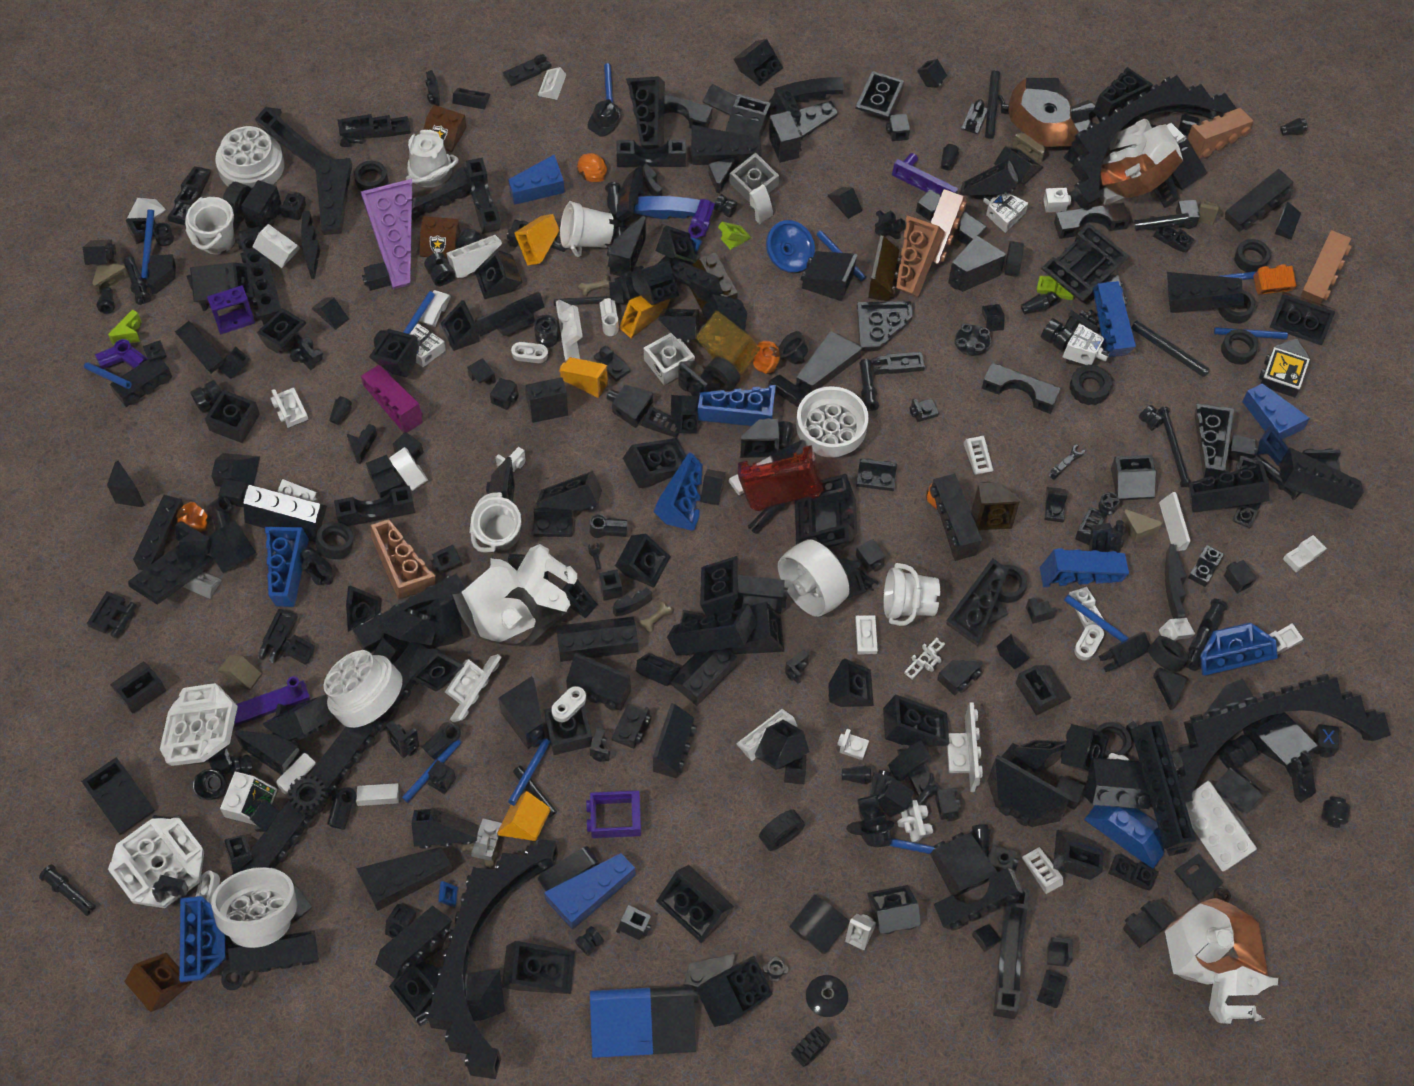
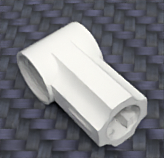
[600,298,619,336]

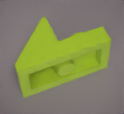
[718,222,752,250]
[108,309,142,345]

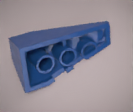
[654,452,703,531]

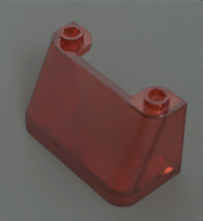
[738,445,823,511]

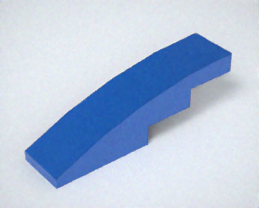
[634,196,700,219]

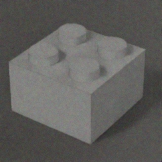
[730,153,779,203]

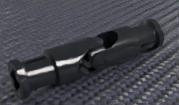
[605,182,626,245]
[1183,598,1228,671]

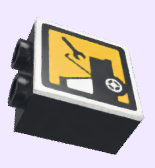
[1259,347,1310,398]

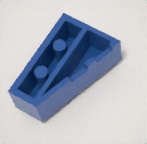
[508,154,565,205]
[1242,384,1310,439]

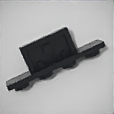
[475,292,545,336]

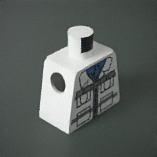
[983,192,1028,233]
[410,324,446,367]
[1063,324,1110,365]

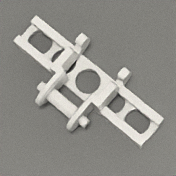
[904,638,945,680]

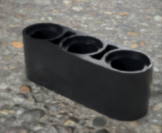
[538,846,600,891]

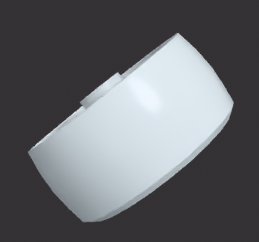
[778,539,849,617]

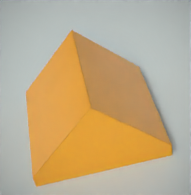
[497,791,550,841]

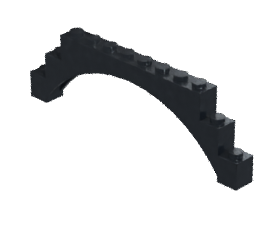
[1070,75,1237,209]
[1172,674,1391,803]
[426,839,558,1079]

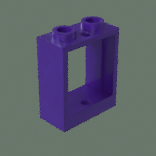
[207,285,255,335]
[586,790,641,838]

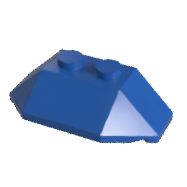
[1200,622,1278,676]
[1084,805,1164,869]
[180,896,226,982]

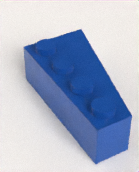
[1093,281,1136,357]
[698,385,776,426]
[265,527,309,607]
[1040,548,1129,587]
[544,853,635,930]

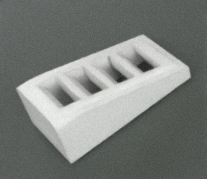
[963,436,993,475]
[1022,847,1063,894]

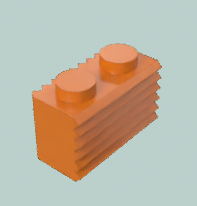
[1253,264,1296,295]

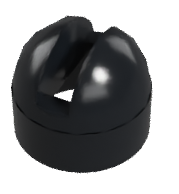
[1045,292,1060,308]
[1213,886,1231,903]

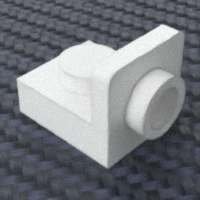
[1159,618,1195,641]
[838,729,869,760]

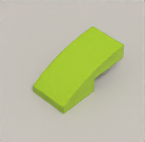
[1037,276,1074,300]

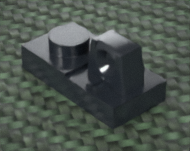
[593,345,631,382]

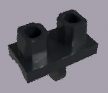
[875,210,906,239]
[1065,310,1099,334]
[290,335,323,370]

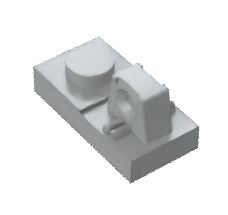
[471,819,502,861]

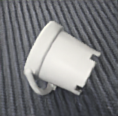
[406,130,459,187]
[185,197,235,254]
[560,201,614,257]
[469,492,522,552]
[884,563,940,626]

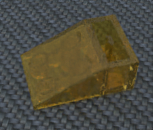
[696,311,760,376]

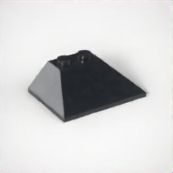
[1041,223,1129,302]
[794,473,857,548]
[987,755,1071,827]

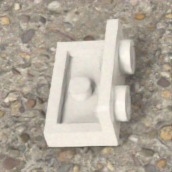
[270,388,309,428]

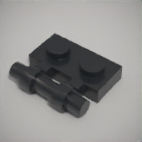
[1089,520,1125,553]
[87,591,137,638]

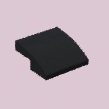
[789,894,850,954]

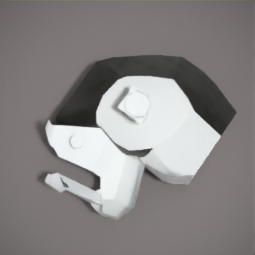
[452,544,577,646]

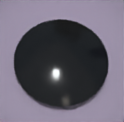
[955,323,991,355]

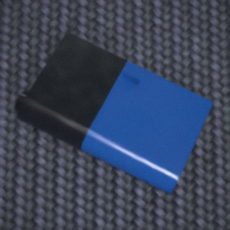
[590,985,698,1058]

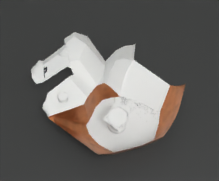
[1100,119,1183,198]
[1165,898,1278,1024]

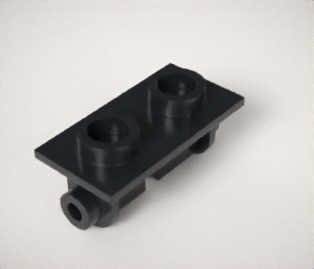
[961,99,988,134]

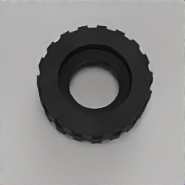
[223,181,252,223]
[1069,364,1112,405]
[759,809,805,851]

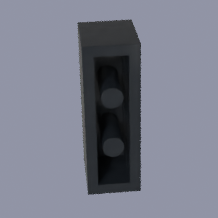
[110,358,172,407]

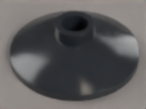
[806,975,848,1017]

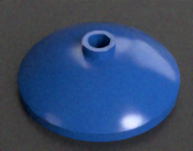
[766,220,815,273]

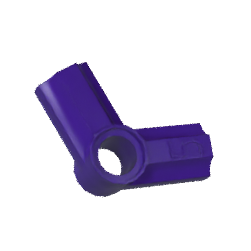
[688,199,715,239]
[95,339,147,369]

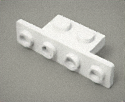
[556,300,583,361]
[445,654,501,722]

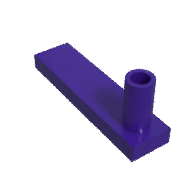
[892,153,958,195]
[233,676,310,727]

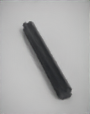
[985,70,1000,139]
[1131,320,1210,377]

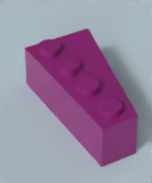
[361,365,423,433]

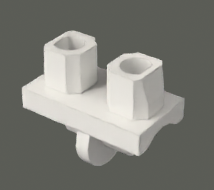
[897,800,933,843]

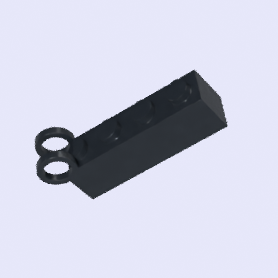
[221,930,319,990]

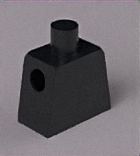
[606,385,653,428]

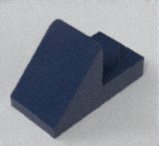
[1257,426,1289,466]

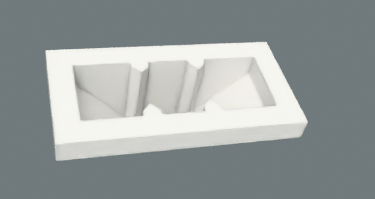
[127,198,166,219]

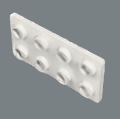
[947,702,982,792]
[1186,781,1257,871]

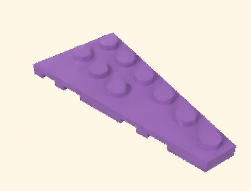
[361,179,412,290]

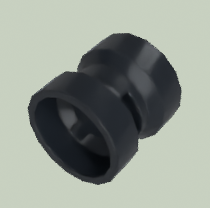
[714,194,737,218]
[153,222,174,246]
[1139,405,1165,431]
[575,926,604,956]

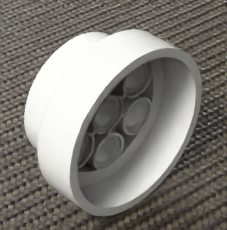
[216,126,284,188]
[796,386,868,457]
[324,650,402,728]
[211,868,297,948]

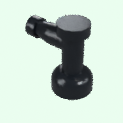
[340,136,363,147]

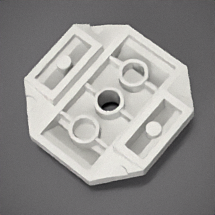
[160,683,237,766]
[108,818,204,908]

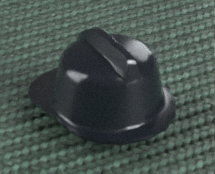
[587,99,621,137]
[778,331,809,363]
[846,820,895,847]

